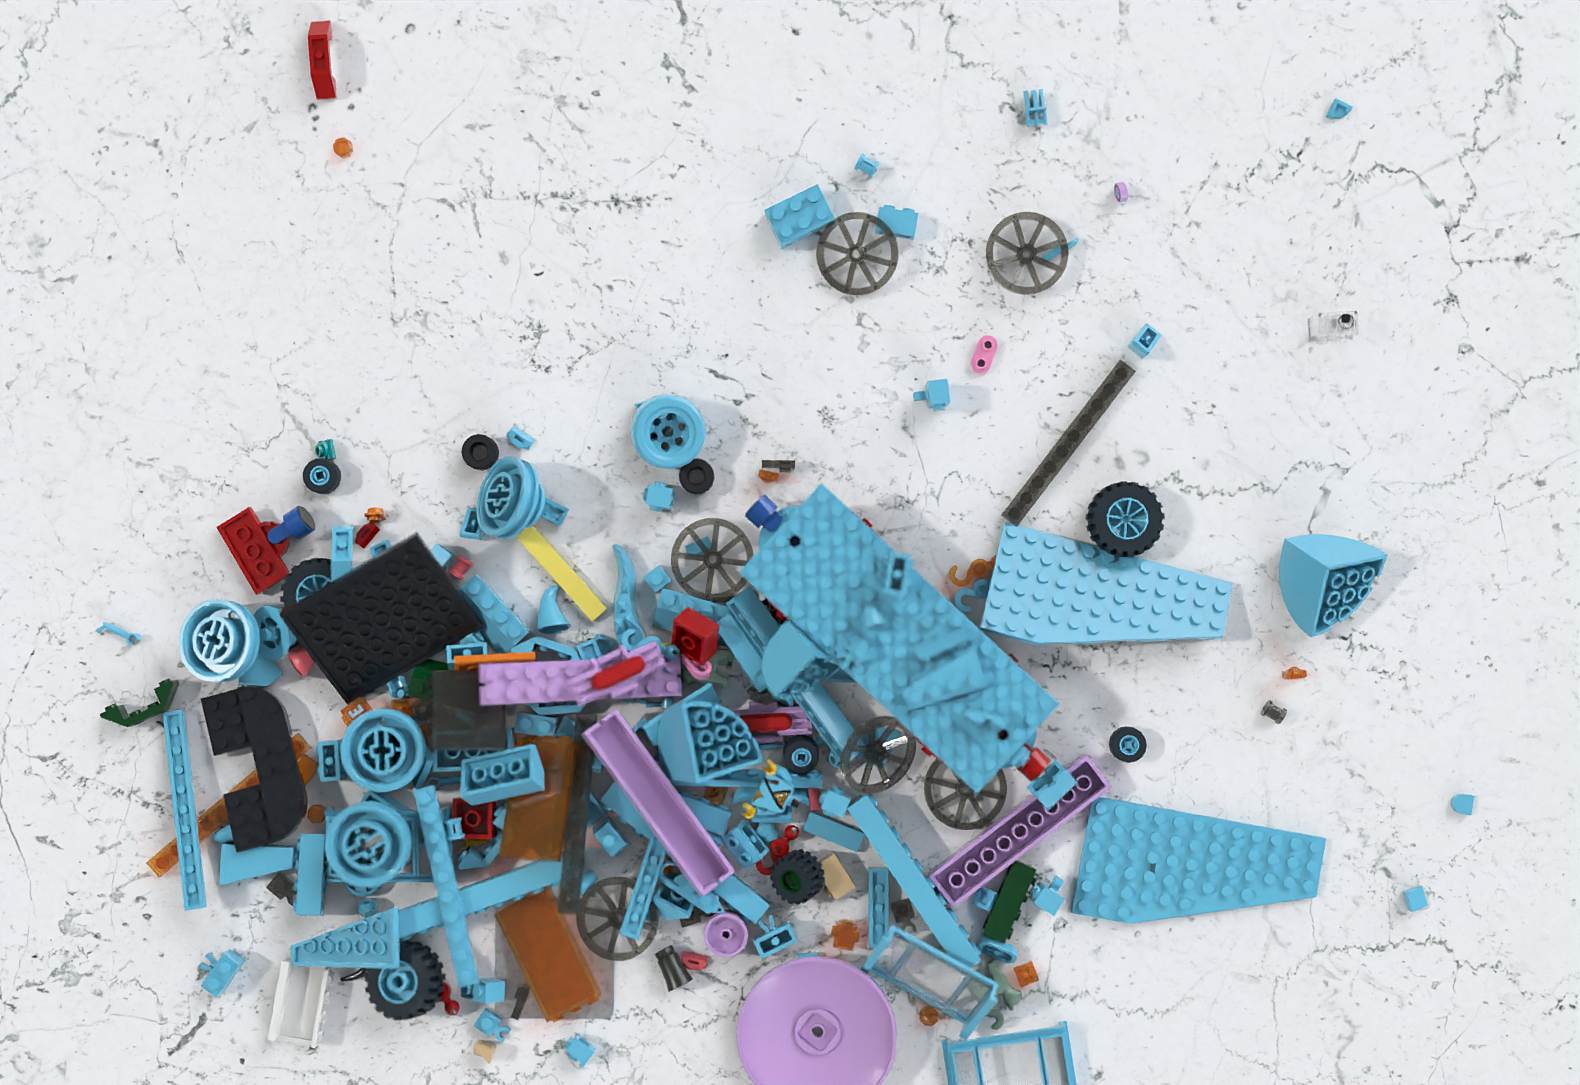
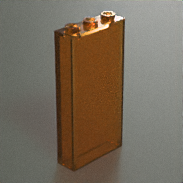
[499,734,579,862]
[494,886,602,1023]

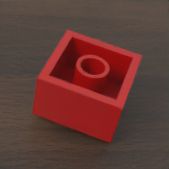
[671,607,720,666]
[452,797,496,839]

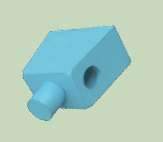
[593,816,632,857]

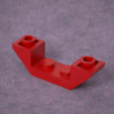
[308,20,337,100]

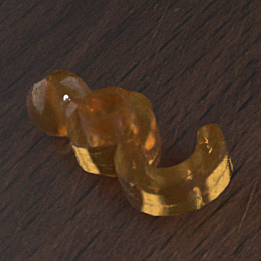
[949,555,996,587]

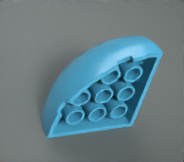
[1279,534,1388,637]
[657,701,763,784]

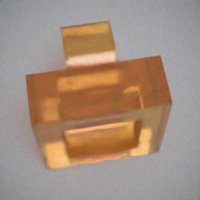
[1013,961,1039,987]

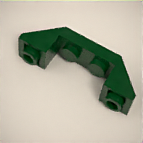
[100,678,179,727]

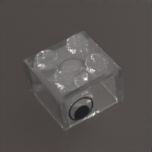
[1308,311,1359,345]

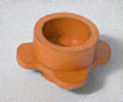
[364,507,386,523]

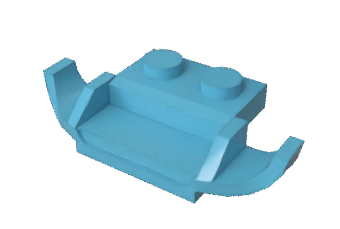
[733,787,810,823]

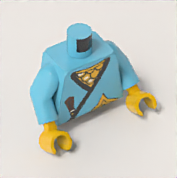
[741,759,801,818]

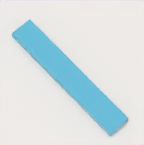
[619,832,667,940]

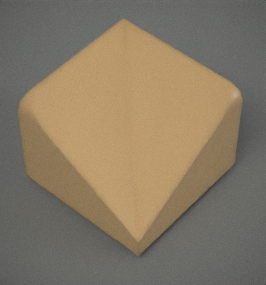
[473,1040,496,1064]

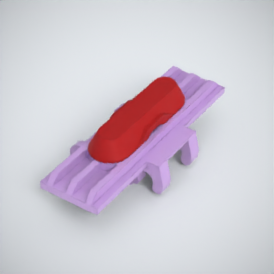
[567,640,667,706]
[730,700,812,744]

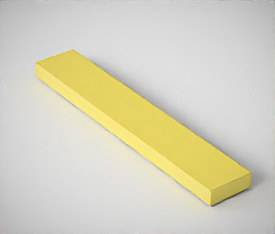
[516,526,608,622]

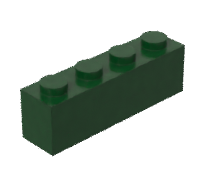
[981,860,1038,943]

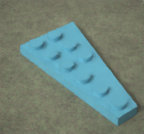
[291,907,399,969]

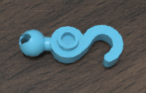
[954,575,992,612]
[621,628,679,660]

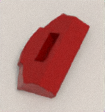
[355,522,380,549]

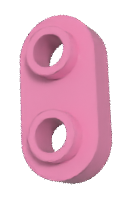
[970,336,998,374]
[681,654,712,680]

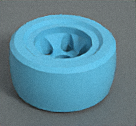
[630,394,706,469]

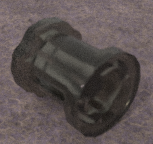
[1260,700,1287,725]

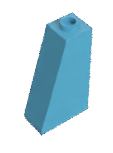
[219,842,300,884]

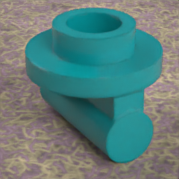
[315,439,336,460]

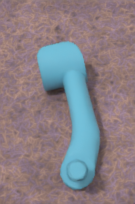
[96,622,141,645]

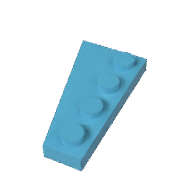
[902,647,986,710]

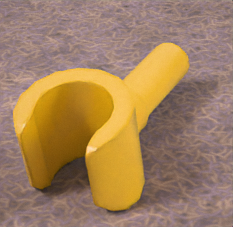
[459,839,488,850]

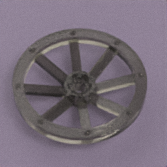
[816,212,899,295]
[985,212,1068,295]
[671,518,754,601]
[840,716,916,794]
[924,759,1007,830]
[576,876,659,961]

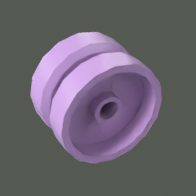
[704,909,748,958]

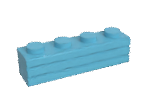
[915,628,967,662]

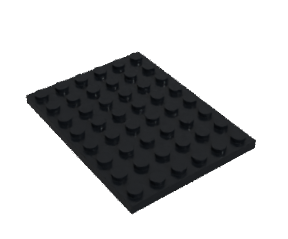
[279,532,483,705]

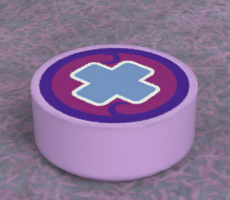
[1114,182,1128,203]

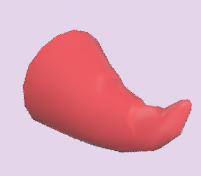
[287,644,314,678]

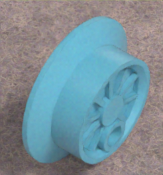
[254,605,297,660]

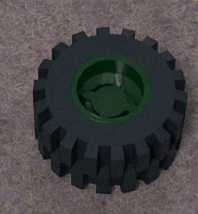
[770,849,825,905]

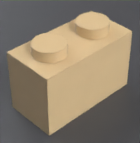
[818,851,856,900]

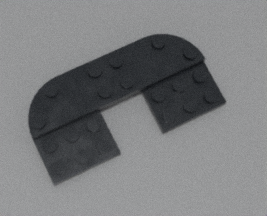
[201,686,308,853]

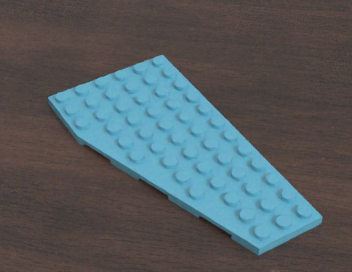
[980,522,1233,646]
[1071,797,1326,924]

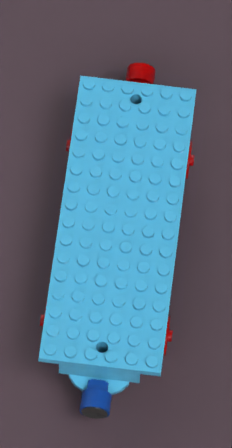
[739,483,1059,793]

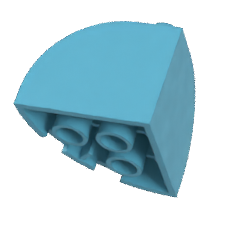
[762,621,840,699]

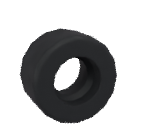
[461,434,499,470]
[679,458,715,495]

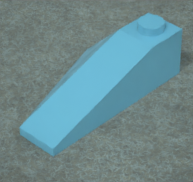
[716,613,767,693]

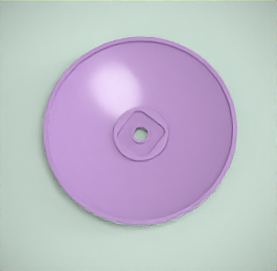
[737,956,897,1085]

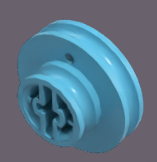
[476,456,545,540]
[179,599,260,682]
[341,709,426,792]
[325,801,411,887]

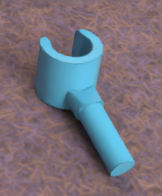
[646,696,674,708]

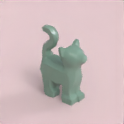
[677,649,734,689]
[963,959,1022,1030]

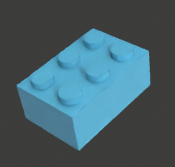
[765,184,835,249]

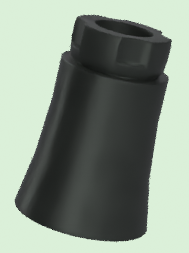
[655,945,693,992]

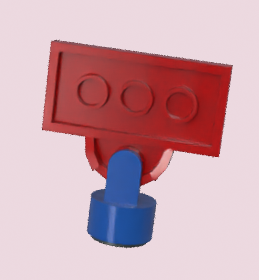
[216,506,315,595]

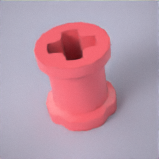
[448,554,474,581]

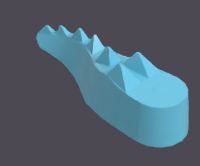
[612,544,646,653]

